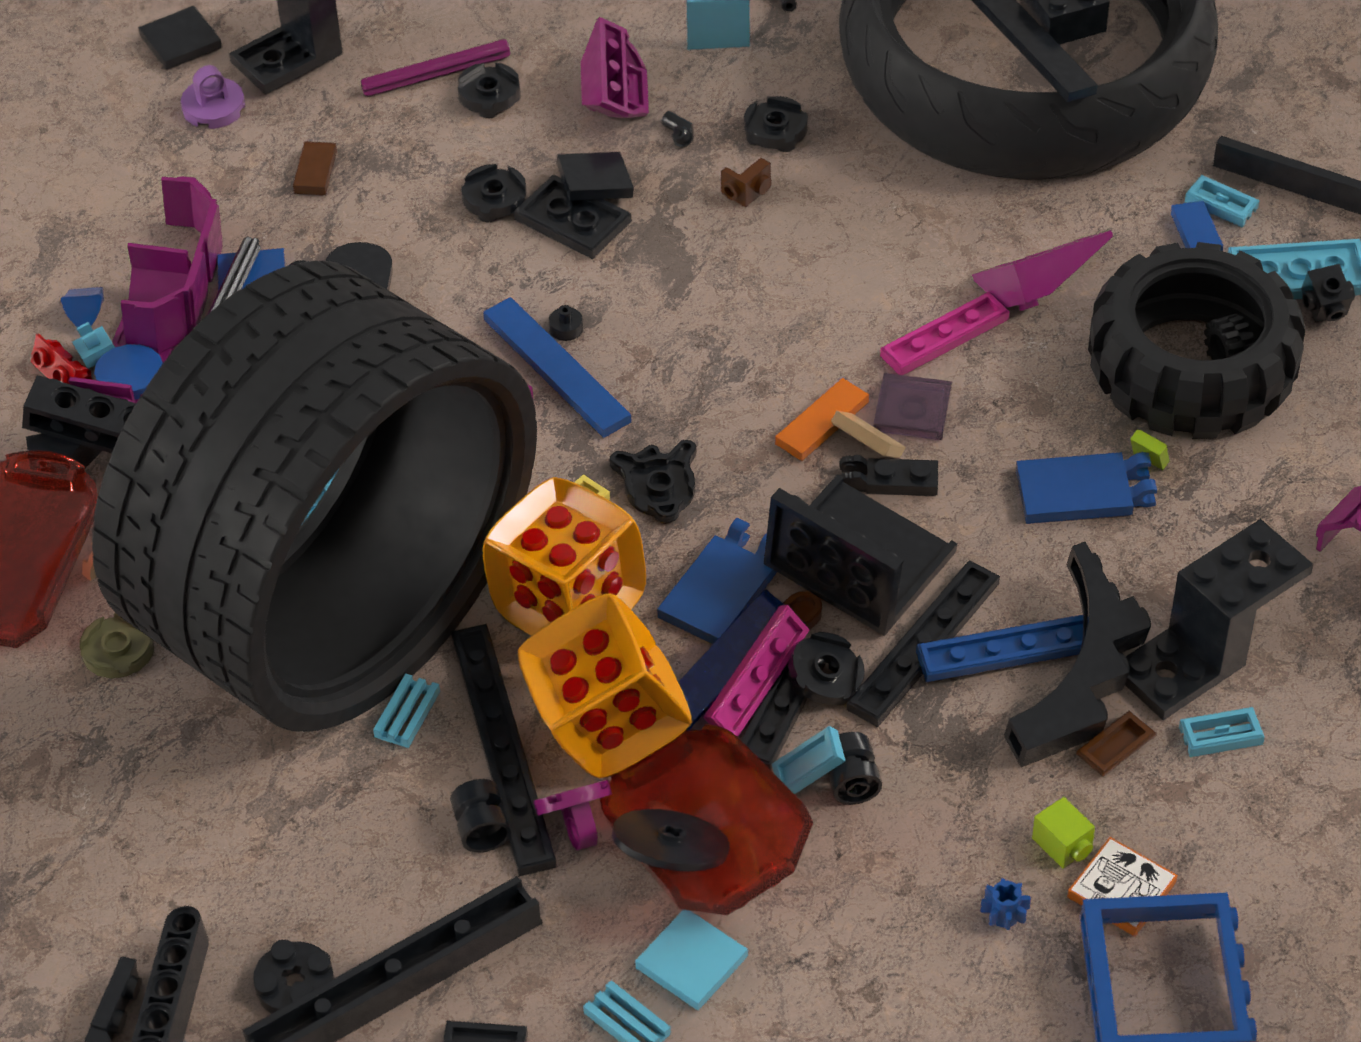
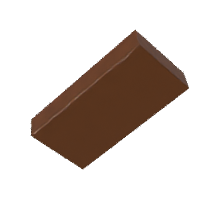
[293,141,337,196]

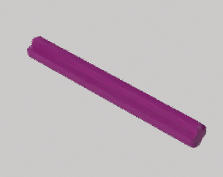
[361,39,510,97]

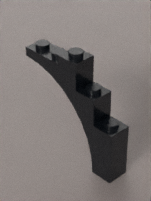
[1004,541,1151,767]

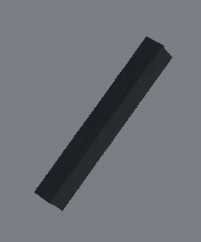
[243,876,543,1042]

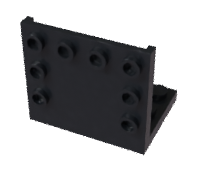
[764,474,958,636]

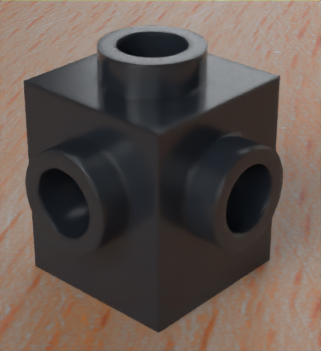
[1301,264,1355,323]

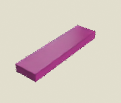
[880,292,1010,377]
[703,605,810,742]

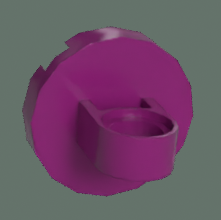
[533,779,612,851]

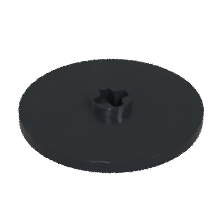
[612,809,730,872]

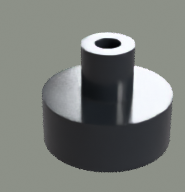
[549,305,583,341]

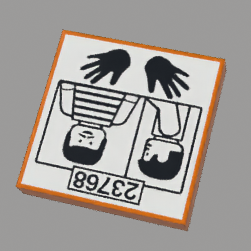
[1067,837,1178,937]

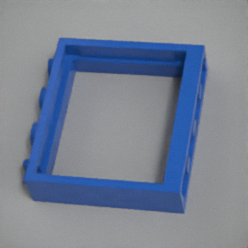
[1080,892,1257,1042]

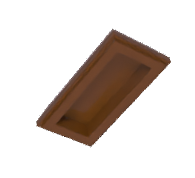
[1076,711,1157,777]

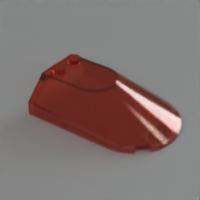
[0,451,98,648]
[600,724,813,916]

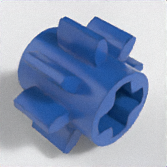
[980,878,1031,930]

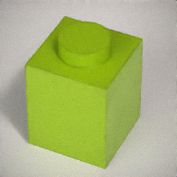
[1032,796,1095,869]

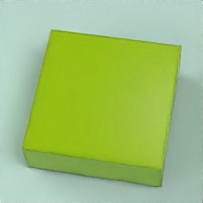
[1130,430,1170,471]

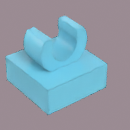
[72,322,115,369]

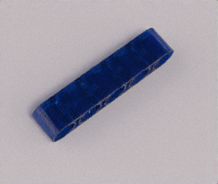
[678,589,785,734]

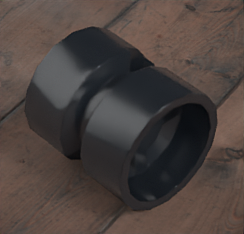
[828,732,882,805]
[450,779,511,853]

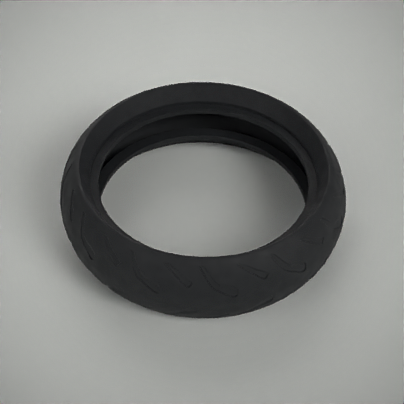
[839,0,1218,180]

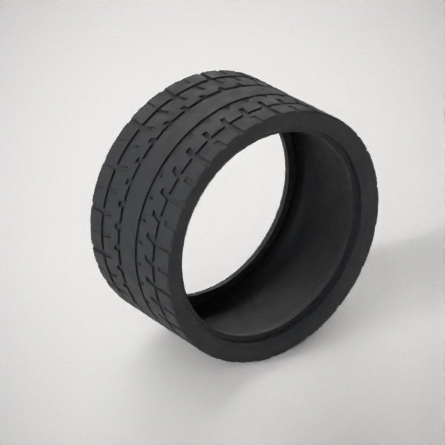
[92,261,537,732]

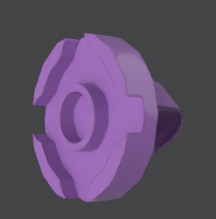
[181,65,245,129]

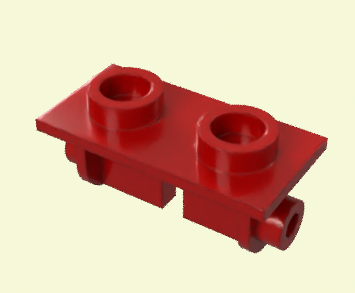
[30,333,92,384]

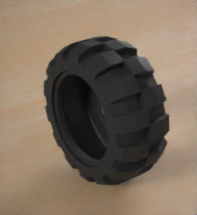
[1088,242,1306,439]

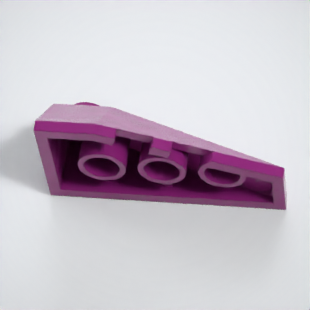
[972,230,1113,311]

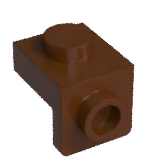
[721,157,772,207]

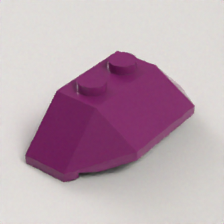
[580,17,649,118]

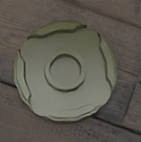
[80,613,154,679]

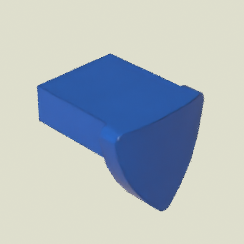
[61,287,104,327]

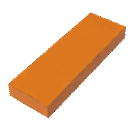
[775,378,869,461]

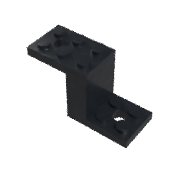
[229,0,343,94]
[1125,519,1313,721]

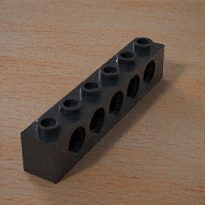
[22,375,136,454]

